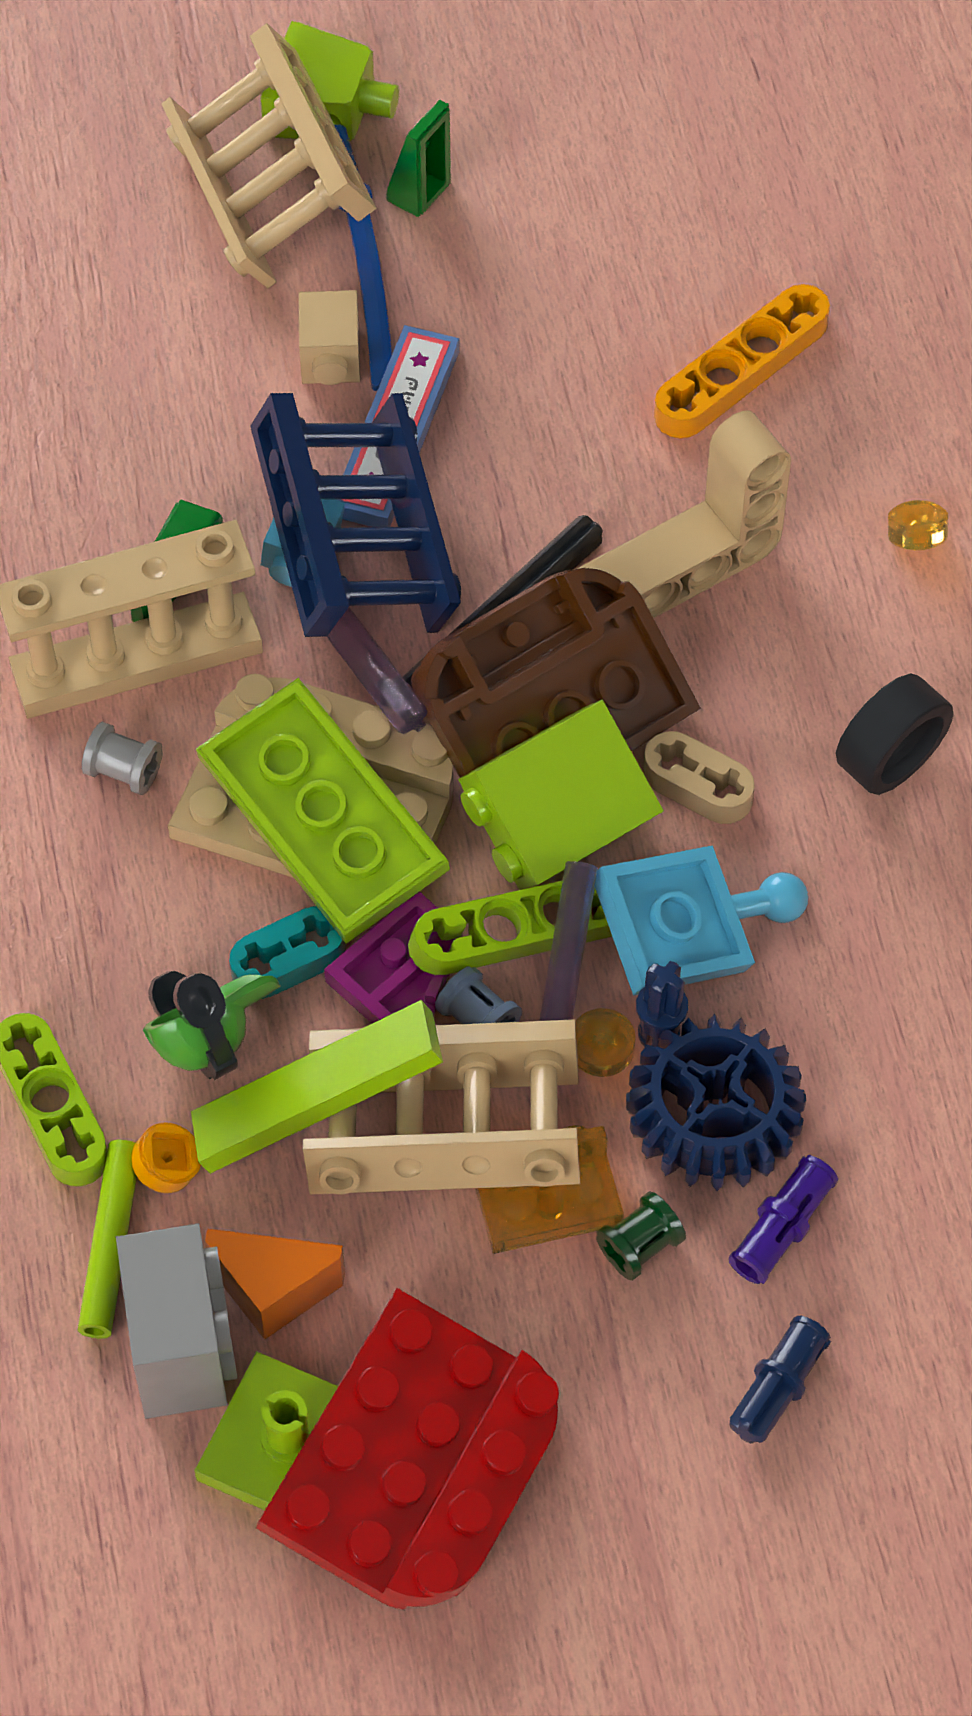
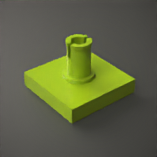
[194,1351,338,1510]

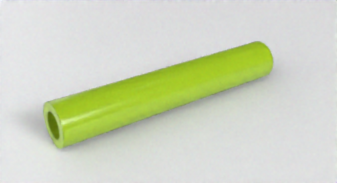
[77,1140,137,1339]

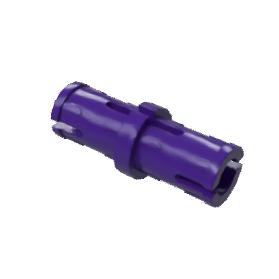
[728,1155,838,1284]

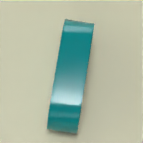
[229,906,346,999]

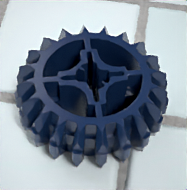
[626,1013,806,1191]

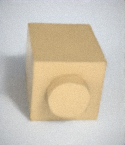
[299,290,360,385]

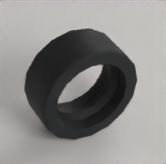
[835,673,954,795]

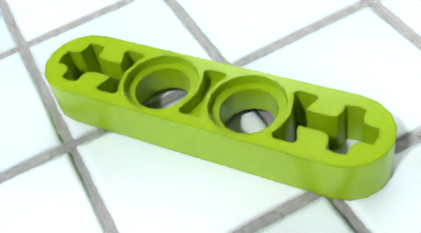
[408,874,612,975]

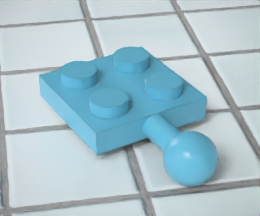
[591,845,808,996]

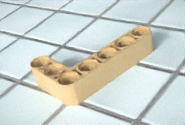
[577,411,791,618]

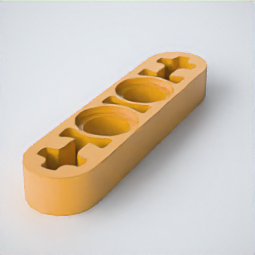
[654,284,830,439]

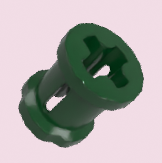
[596,1191,686,1281]

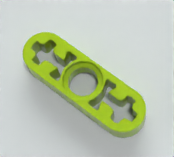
[0,1013,107,1186]

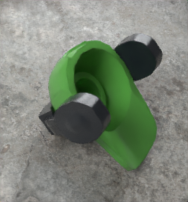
[143,971,280,1080]

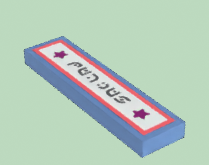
[338,325,460,527]

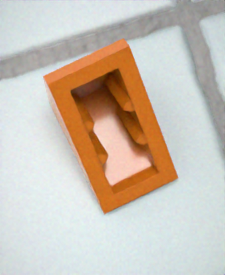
[205,1228,345,1339]

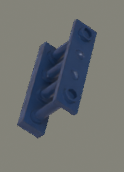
[250,393,461,637]

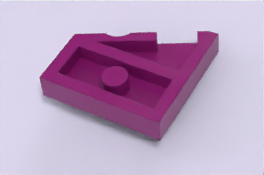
[324,892,463,1024]

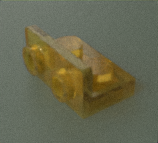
[475,1125,624,1254]

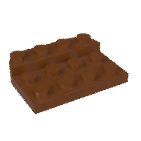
[411,568,701,778]

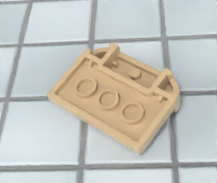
[168,674,454,878]

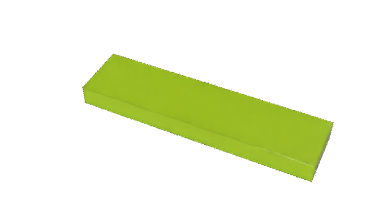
[191,1000,443,1174]

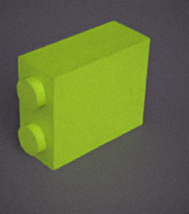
[458,699,664,890]

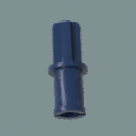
[636,961,688,1047]
[729,1316,831,1444]

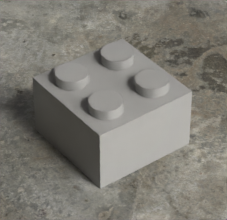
[116,1223,237,1419]

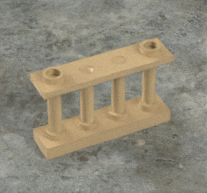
[161,23,377,288]
[0,519,263,719]
[303,1020,580,1194]

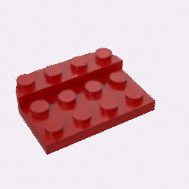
[255,1288,559,1610]

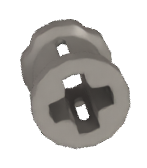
[81,722,163,795]

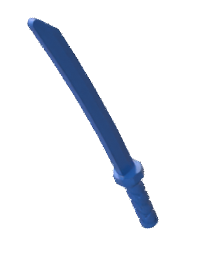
[334,125,392,391]

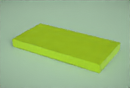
[196,678,450,944]

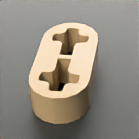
[643,731,755,824]

